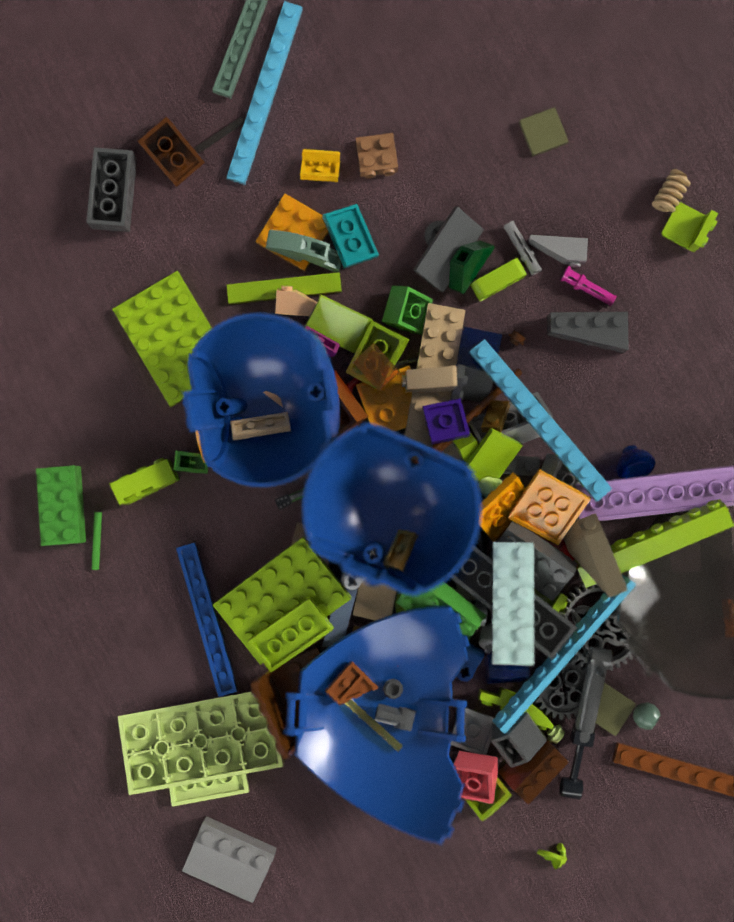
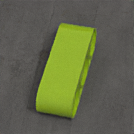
[470,258,527,302]

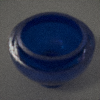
[616,445,656,478]

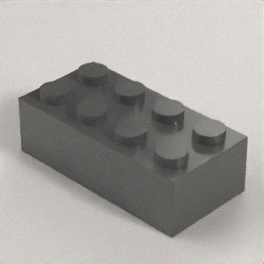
[86,147,137,232]
[488,521,579,601]

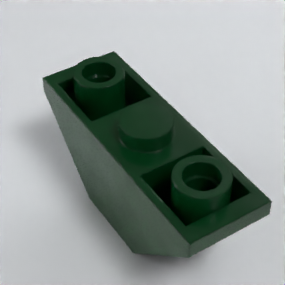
[449,241,495,294]

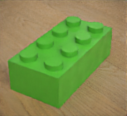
[36,465,86,546]
[396,583,486,639]

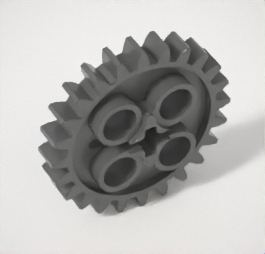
[535,657,587,720]

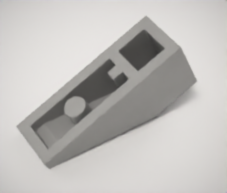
[527,235,588,268]

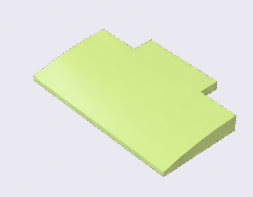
[118,692,284,807]

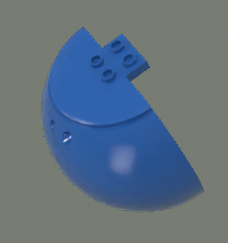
[182,313,340,487]
[302,423,481,596]

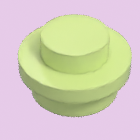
[547,725,565,744]

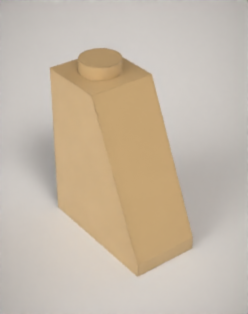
[402,366,457,392]

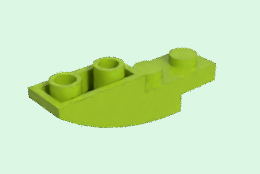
[478,687,554,730]

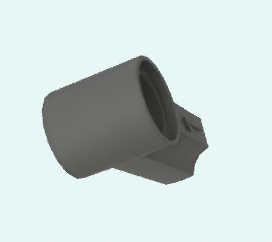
[374,703,416,731]

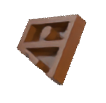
[324,661,378,705]

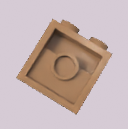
[356,133,398,178]

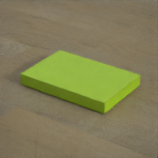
[304,295,373,353]
[466,428,523,484]

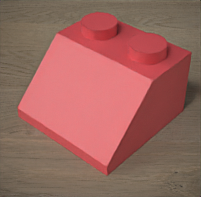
[454,751,498,804]

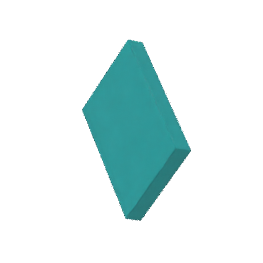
[322,204,379,269]

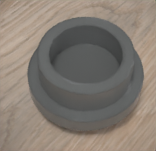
[383,679,403,699]

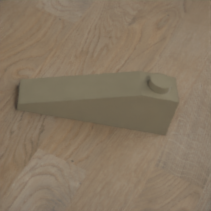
[563,513,628,598]

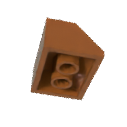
[334,370,369,439]

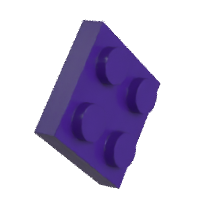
[422,398,470,445]

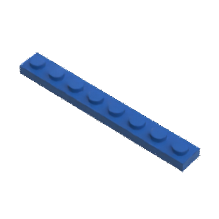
[176,542,238,697]

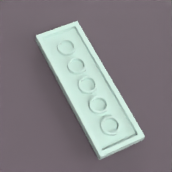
[493,542,534,665]

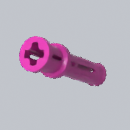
[560,266,617,307]

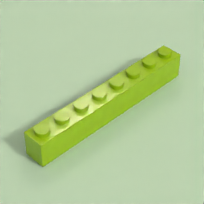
[575,499,734,588]

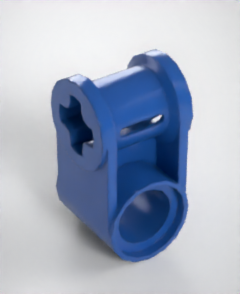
[457,643,485,682]

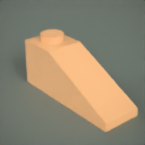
[275,286,317,316]

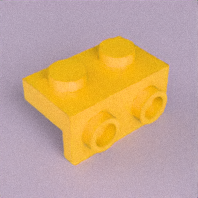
[300,149,340,182]

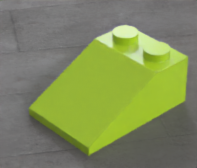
[346,321,410,390]

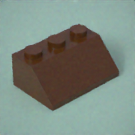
[498,739,569,805]

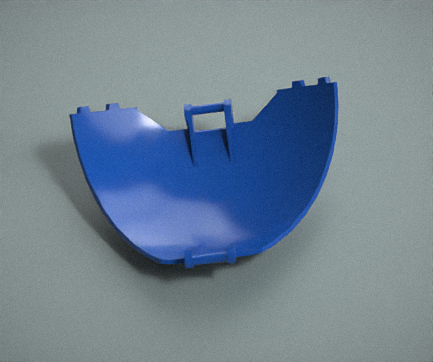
[283,606,470,845]

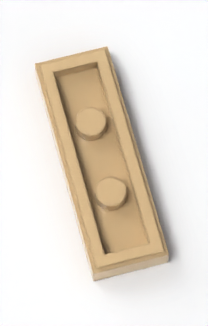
[230,412,291,441]

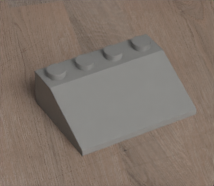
[182,816,277,903]

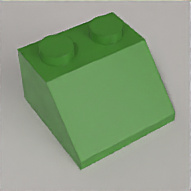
[382,286,433,335]

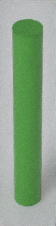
[91,512,102,570]

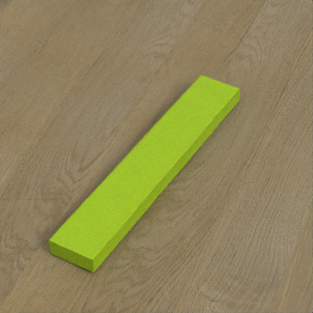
[227,272,342,305]

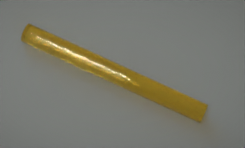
[344,699,403,752]

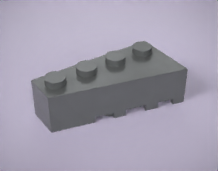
[547,312,629,353]

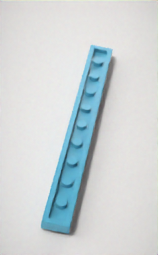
[227,1,302,185]
[469,339,612,502]
[492,575,636,733]

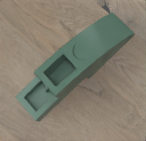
[266,230,341,272]

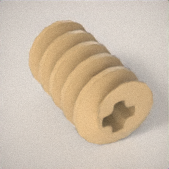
[652,169,691,212]

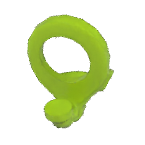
[537,843,567,869]

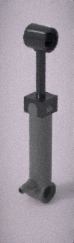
[559,647,612,800]

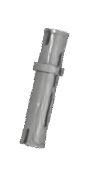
[503,221,542,276]

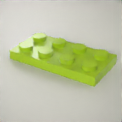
[247,596,334,672]

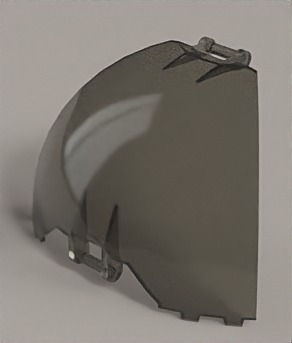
[617,511,734,700]

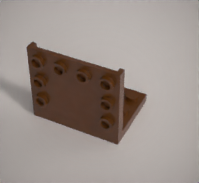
[251,647,321,760]

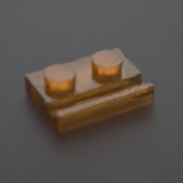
[353,343,400,391]

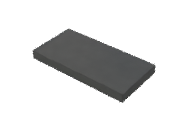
[413,207,484,292]

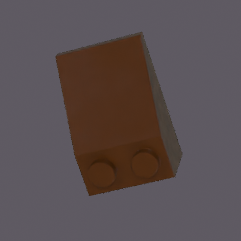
[137,116,205,187]

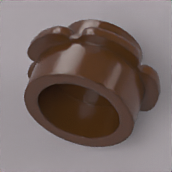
[508,330,526,347]

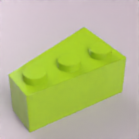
[110,458,180,505]

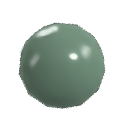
[633,702,661,730]

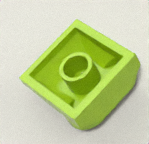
[465,777,512,821]

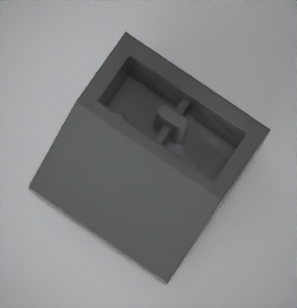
[491,712,546,768]

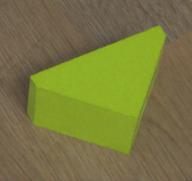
[452,431,478,464]

